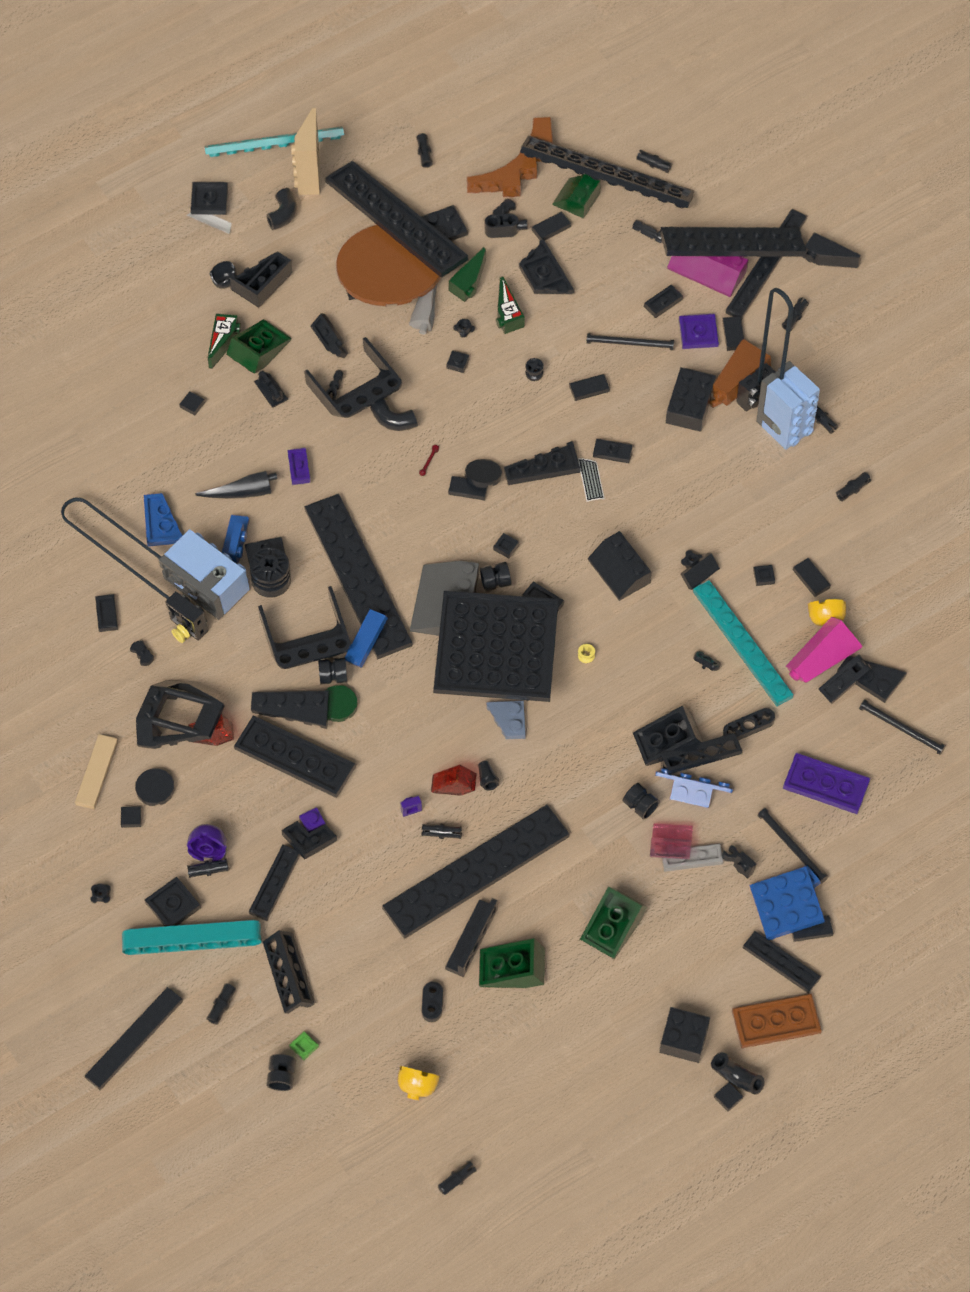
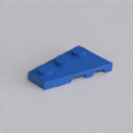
[144,493,183,547]

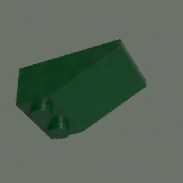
[226,319,291,374]
[580,886,648,959]
[479,938,545,988]

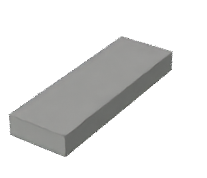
[661,844,723,872]

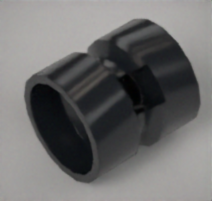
[480,562,511,591]
[318,658,347,685]
[622,782,660,820]
[266,1054,296,1091]

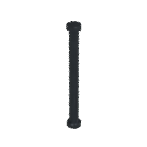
[586,333,674,350]
[859,699,946,755]
[757,808,829,884]

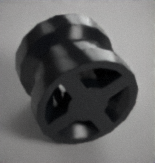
[525,358,544,381]

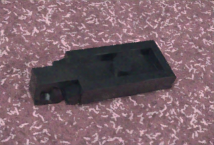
[310,313,348,358]

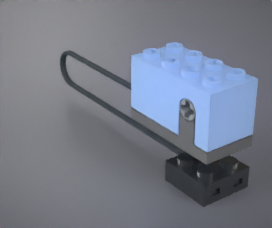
[736,288,820,450]
[61,497,250,641]

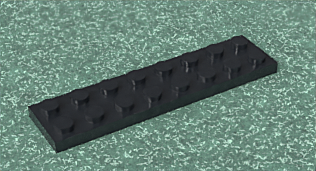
[660,226,807,257]

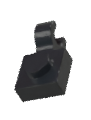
[722,845,757,879]

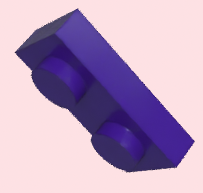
[287,448,310,485]

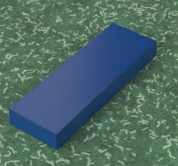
[344,609,388,668]

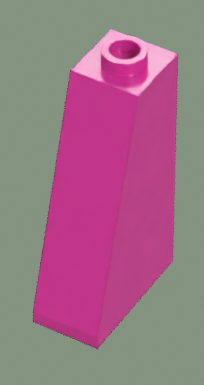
[786,617,863,683]

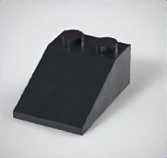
[633,705,703,766]

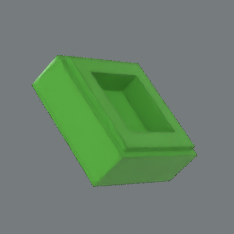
[289,1031,319,1061]

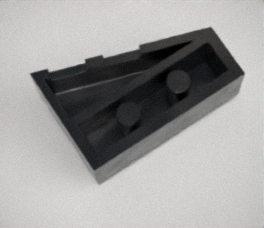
[229,251,293,308]

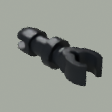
[326,370,344,400]

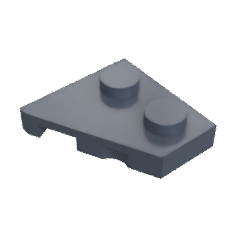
[486,701,525,739]

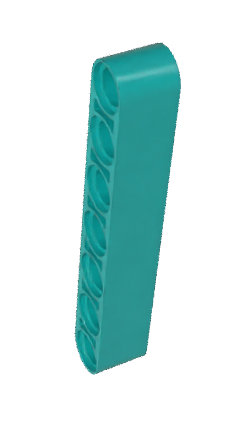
[122,920,262,955]

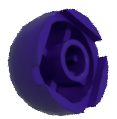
[187,824,227,861]

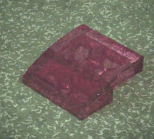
[650,823,693,859]

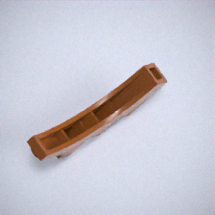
[467,117,552,198]

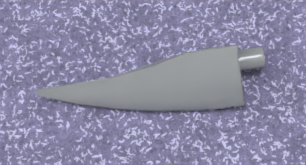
[409,284,437,335]

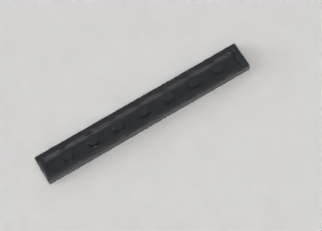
[725,209,807,320]

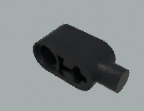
[485,214,527,238]

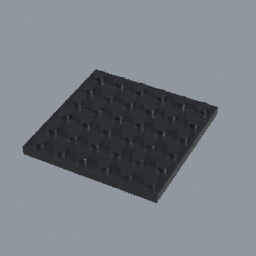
[433,591,559,702]

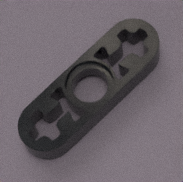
[722,708,775,741]

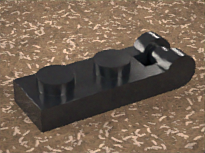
[818,654,872,704]

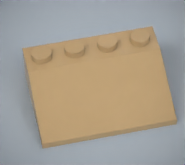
[291,108,320,195]

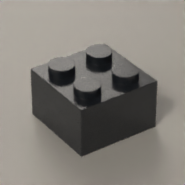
[659,1007,710,1063]

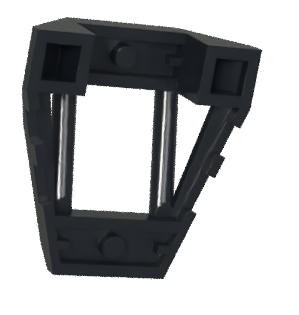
[136,680,225,749]

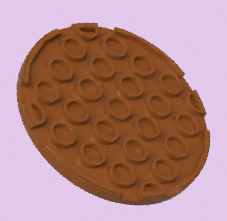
[336,225,441,306]

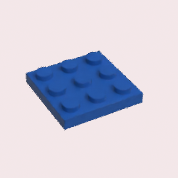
[749,866,825,940]

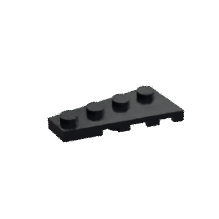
[504,441,581,485]
[251,691,330,729]

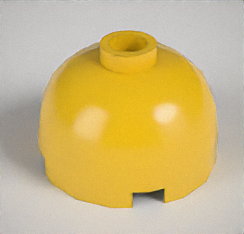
[808,599,846,626]
[397,1066,440,1101]

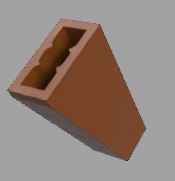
[713,339,771,406]

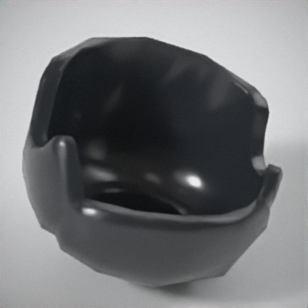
[210,261,238,289]

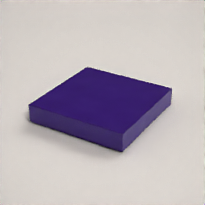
[679,314,719,349]

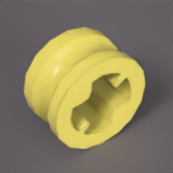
[171,624,190,643]
[578,644,595,663]

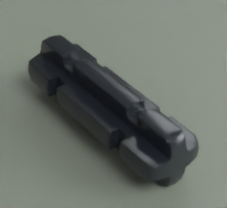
[632,220,662,243]

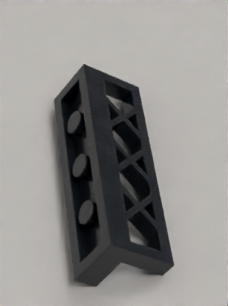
[661,733,743,775]
[445,898,498,978]
[262,930,315,1014]

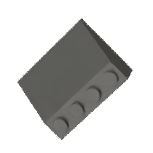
[410,561,479,636]

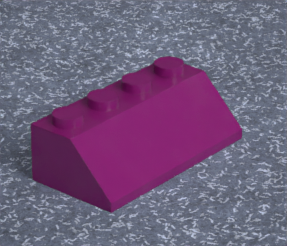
[667,256,748,298]

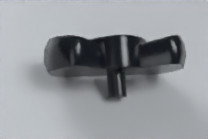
[492,199,516,214]
[130,641,154,666]
[693,651,720,671]

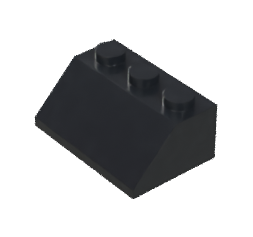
[588,531,652,601]

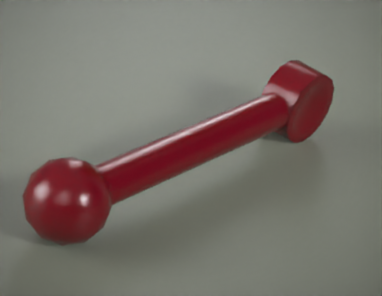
[419,445,439,476]

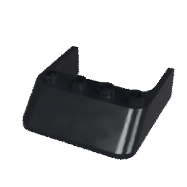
[304,337,402,418]
[258,586,351,669]

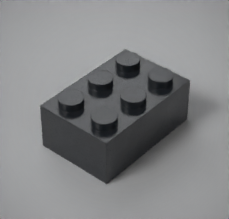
[666,367,716,432]

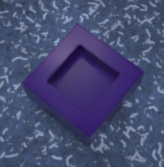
[400,796,422,817]
[299,807,325,833]

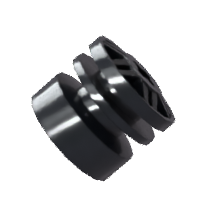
[249,547,291,598]

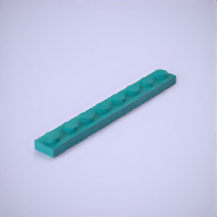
[204,126,344,157]
[693,580,793,707]

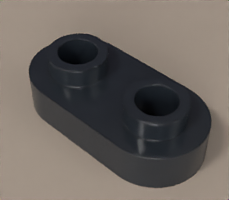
[421,981,443,1022]

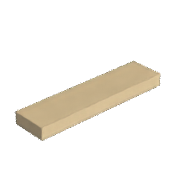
[75,734,118,810]

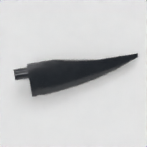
[195,471,278,499]

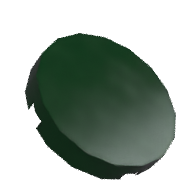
[324,685,358,722]

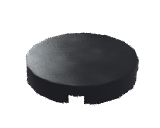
[465,459,502,488]
[135,768,174,806]

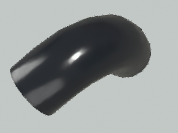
[266,188,297,230]
[370,399,418,431]
[711,1052,765,1095]

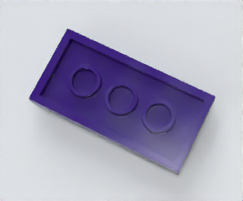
[783,753,870,815]

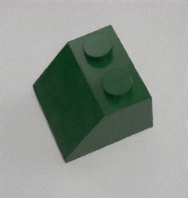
[552,174,601,219]

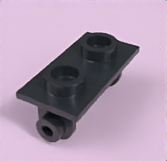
[254,371,288,408]

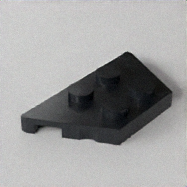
[519,239,574,294]

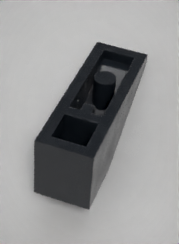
[802,232,861,268]

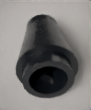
[478,761,499,791]

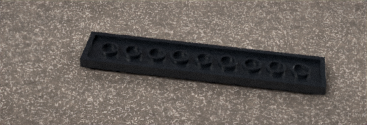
[520,135,694,208]
[325,161,468,278]
[304,493,412,660]
[382,804,570,939]

